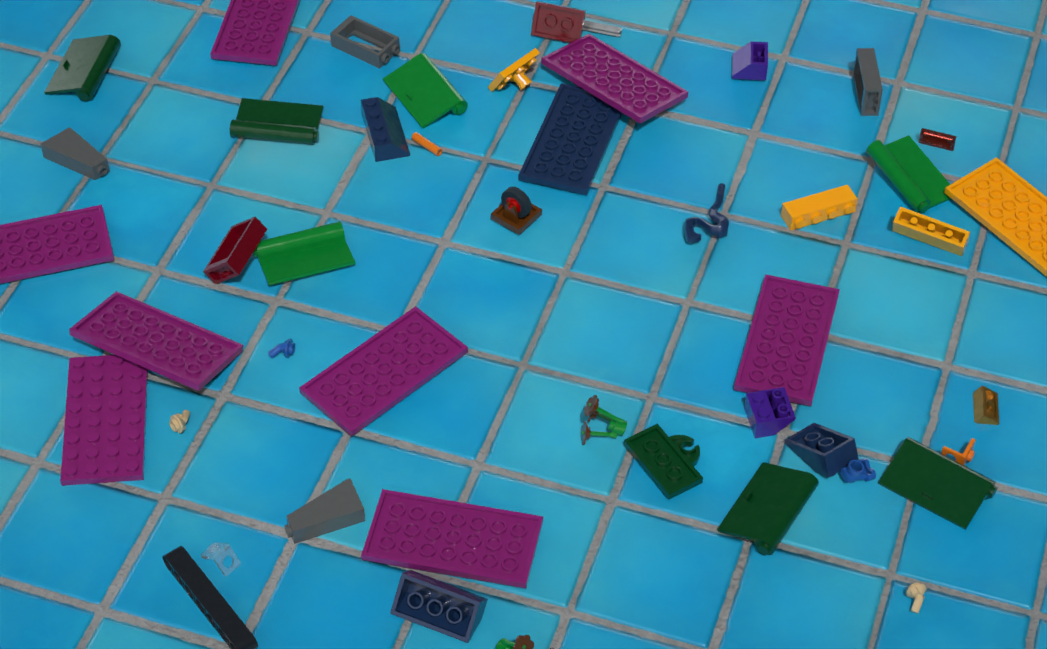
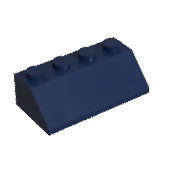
[361,97,410,162]
[390,570,488,643]

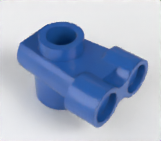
[840,458,876,483]

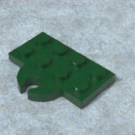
[624,423,703,499]

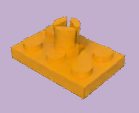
[488,48,540,92]

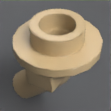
[169,410,190,433]
[906,583,927,614]

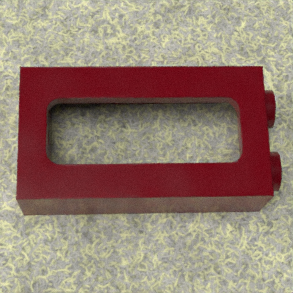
[203,217,267,284]

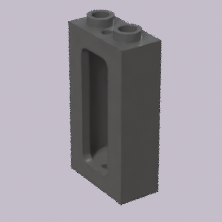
[330,15,400,69]
[853,48,883,116]

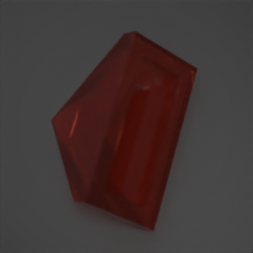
[919,128,957,151]

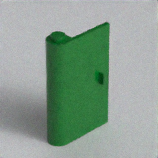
[383,53,468,129]
[866,135,951,213]
[253,221,355,286]

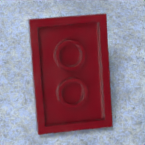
[531,1,586,43]

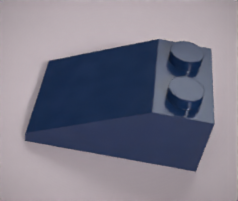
[784,423,859,477]

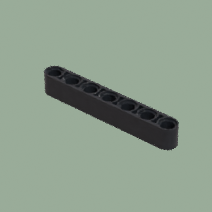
[162,546,258,649]

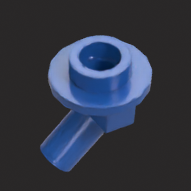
[268,339,295,358]

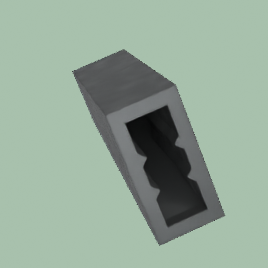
[40,127,110,180]
[284,478,365,544]

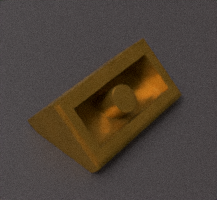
[973,385,999,425]

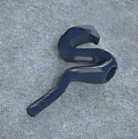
[684,183,729,243]

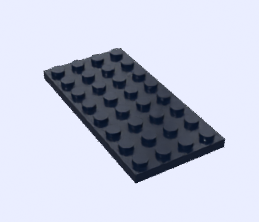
[519,83,622,195]

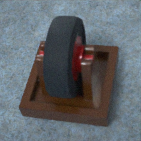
[491,187,542,235]

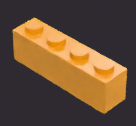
[781,184,858,231]
[892,207,970,256]

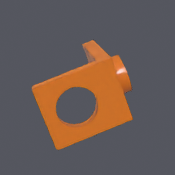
[941,438,976,465]

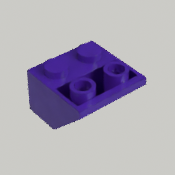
[732,41,768,80]
[744,387,796,438]

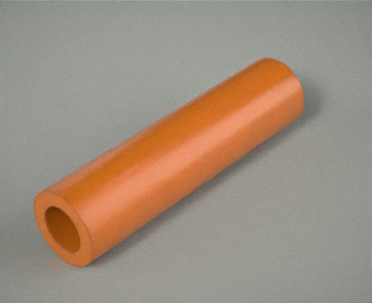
[412,132,443,156]

